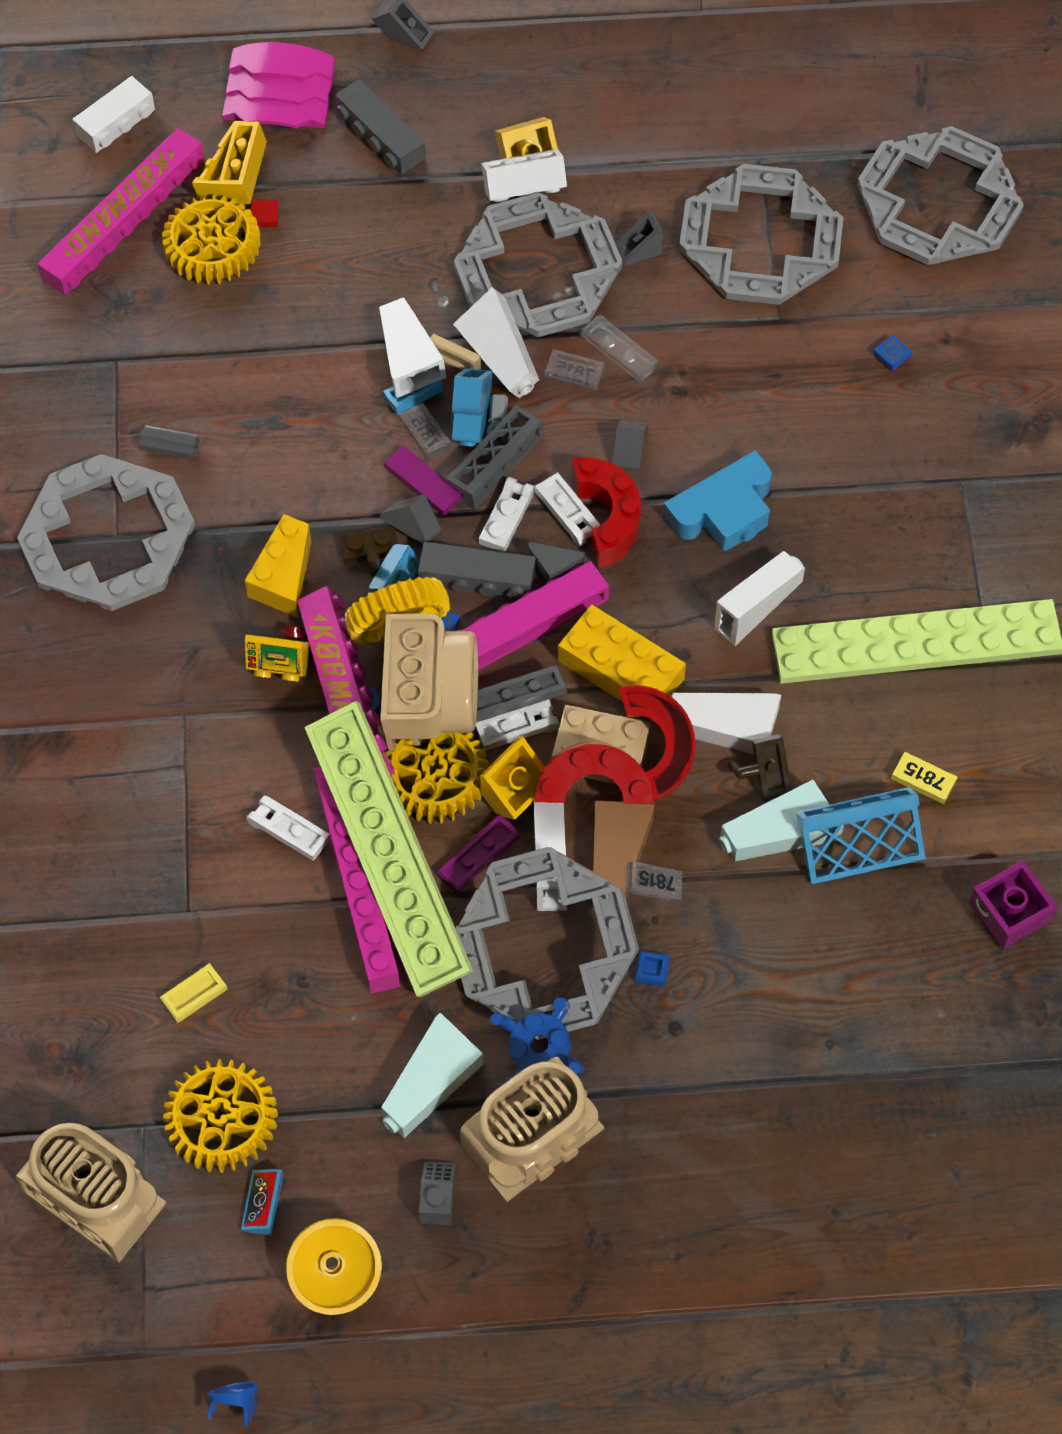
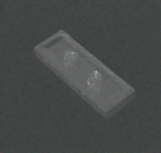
[581,314,659,382]

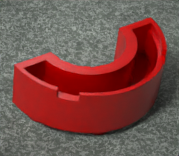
[571,457,641,569]
[619,685,696,801]
[533,741,654,805]

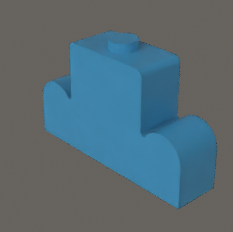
[452,368,493,446]
[663,450,772,551]

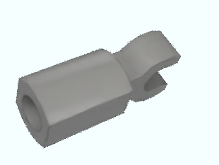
[487,394,508,442]

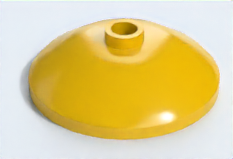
[286,1218,382,1315]

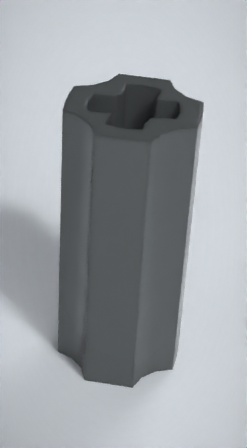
[139,425,200,459]

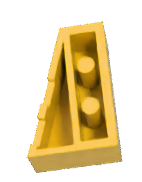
[192,121,267,204]
[245,514,311,618]

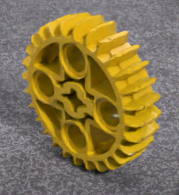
[162,194,261,285]
[345,577,450,647]
[385,732,488,824]
[163,1059,278,1173]

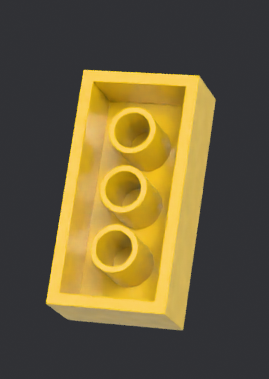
[558,604,686,721]

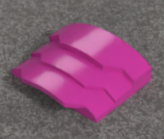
[222,42,335,129]

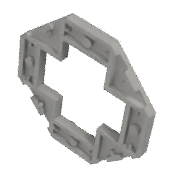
[857,126,1024,265]
[679,164,844,305]
[454,192,622,337]
[17,454,195,611]
[455,847,639,1040]

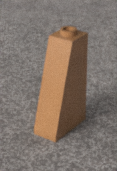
[592,801,654,911]

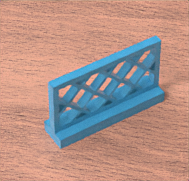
[796,787,926,884]

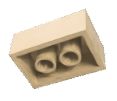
[552,705,651,784]

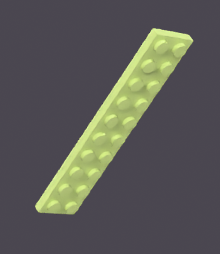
[772,599,1062,684]
[305,701,473,997]

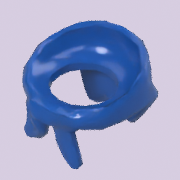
[207,1381,258,1427]

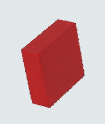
[251,200,279,227]

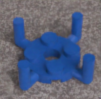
[491,998,585,1083]

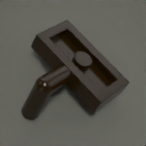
[339,526,398,577]
[728,734,791,798]

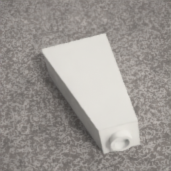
[453,287,539,398]
[379,297,446,398]
[714,551,805,646]
[672,693,781,755]
[534,802,567,911]

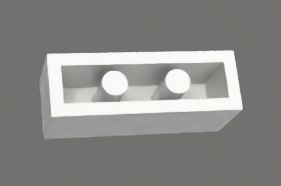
[72,76,155,153]
[481,149,567,202]

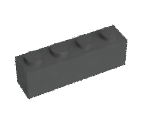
[335,79,426,175]
[418,542,536,600]

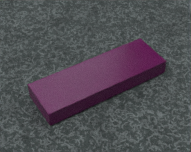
[384,445,463,516]
[436,814,520,894]

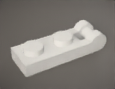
[535,473,600,547]
[479,477,535,552]
[475,700,560,751]
[246,795,330,861]

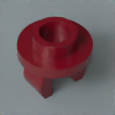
[279,625,307,641]

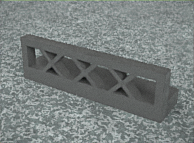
[447,405,544,510]
[476,665,567,723]

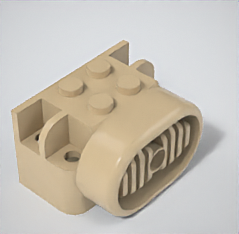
[381,614,478,751]
[460,1057,604,1203]
[15,1123,167,1262]

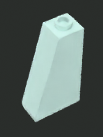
[719,780,844,861]
[381,1013,484,1138]

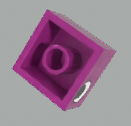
[969,860,1058,949]

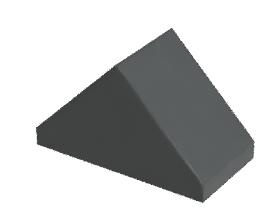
[615,211,663,265]
[612,419,648,472]
[380,494,441,544]
[528,542,585,584]

